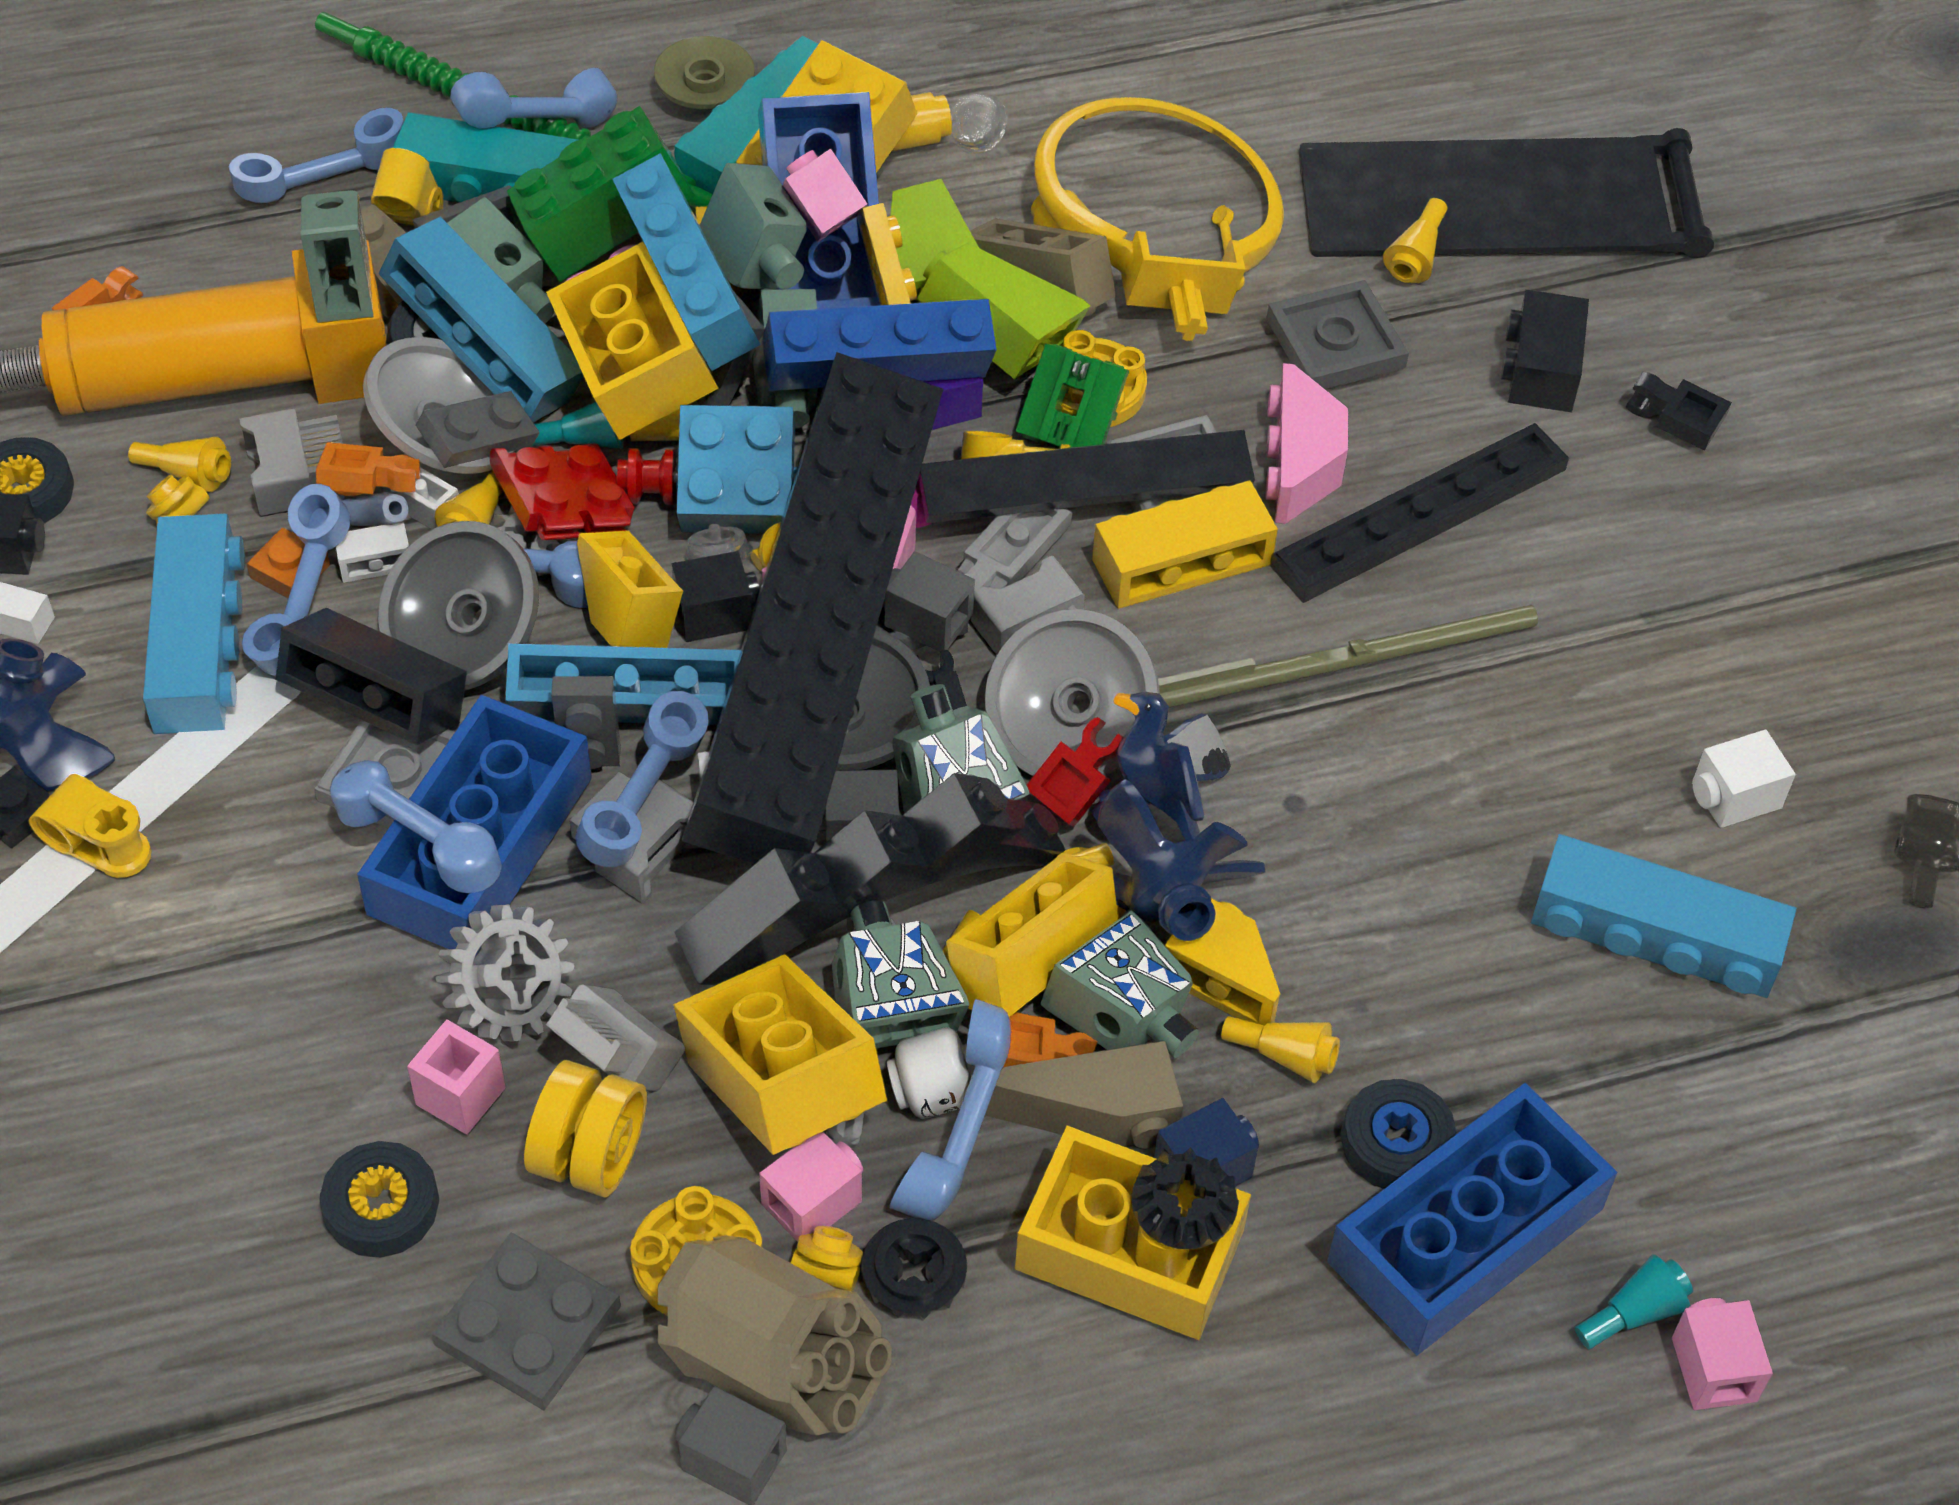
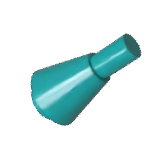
[532,402,630,449]
[1574,1254,1693,1350]

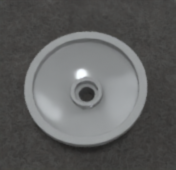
[363,337,515,474]
[985,609,1159,777]

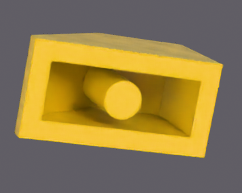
[577,531,683,648]
[1165,898,1280,1025]

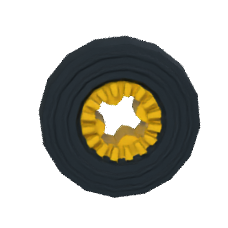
[0,437,74,523]
[319,1141,440,1258]

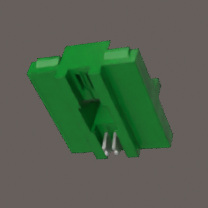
[1016,343,1129,448]

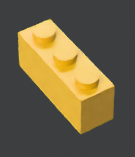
[1092,480,1278,609]
[946,852,1118,1017]

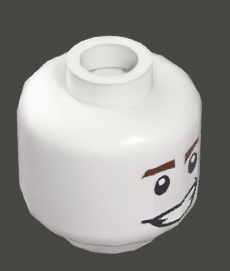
[887,1027,975,1119]

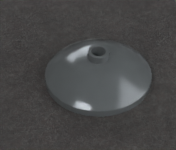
[378,521,539,690]
[836,629,930,771]

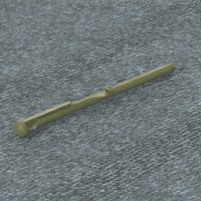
[1158,605,1538,708]

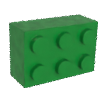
[507,106,695,282]

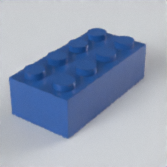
[758,92,880,309]
[357,695,592,957]
[1327,1083,1618,1356]

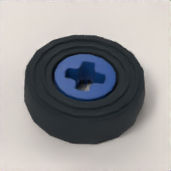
[1341,1079,1457,1189]

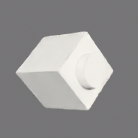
[1692,729,1796,828]

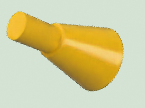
[1383,198,1448,283]
[128,437,231,492]
[435,470,504,527]
[1221,1016,1340,1083]

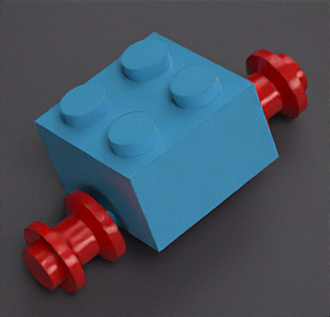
[617,405,803,534]

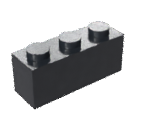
[275,608,467,745]

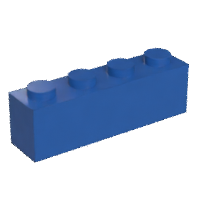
[762,299,997,391]

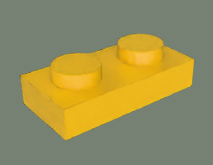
[857,203,917,305]

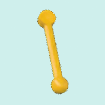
[1212,205,1245,291]

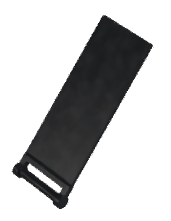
[1300,128,1714,258]

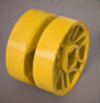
[524,1060,647,1198]

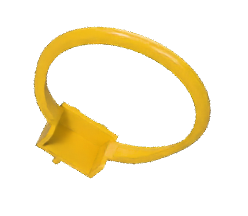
[1034,97,1284,341]

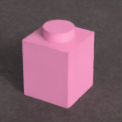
[782,149,867,242]
[407,1019,506,1135]
[759,1132,863,1242]
[1672,1298,1773,1410]

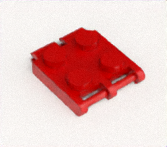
[489,443,635,540]

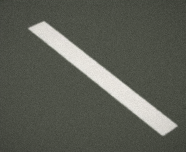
[0,666,301,953]

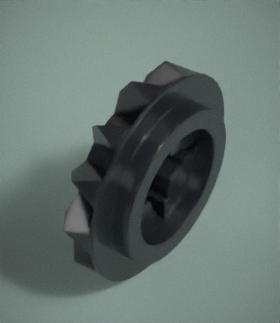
[1132,1147,1239,1249]
[862,1218,967,1320]

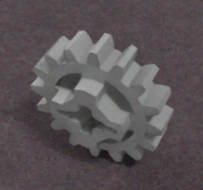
[436,904,574,1041]

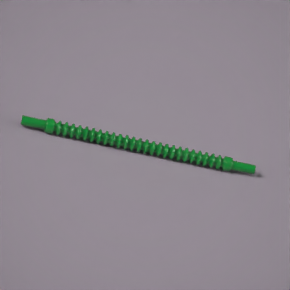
[315,12,713,208]

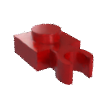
[1027,717,1123,827]

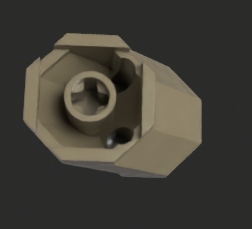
[658,1235,892,1436]

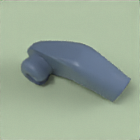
[334,491,409,526]

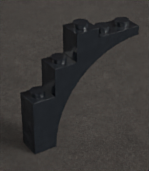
[674,773,1066,985]

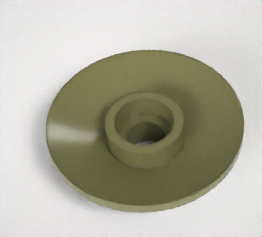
[654,36,755,109]

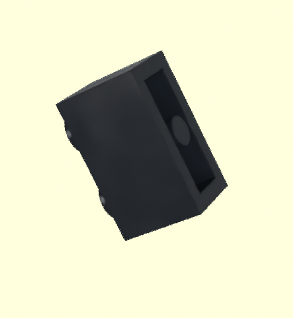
[1501,289,1589,413]

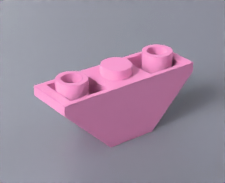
[1266,363,1348,524]

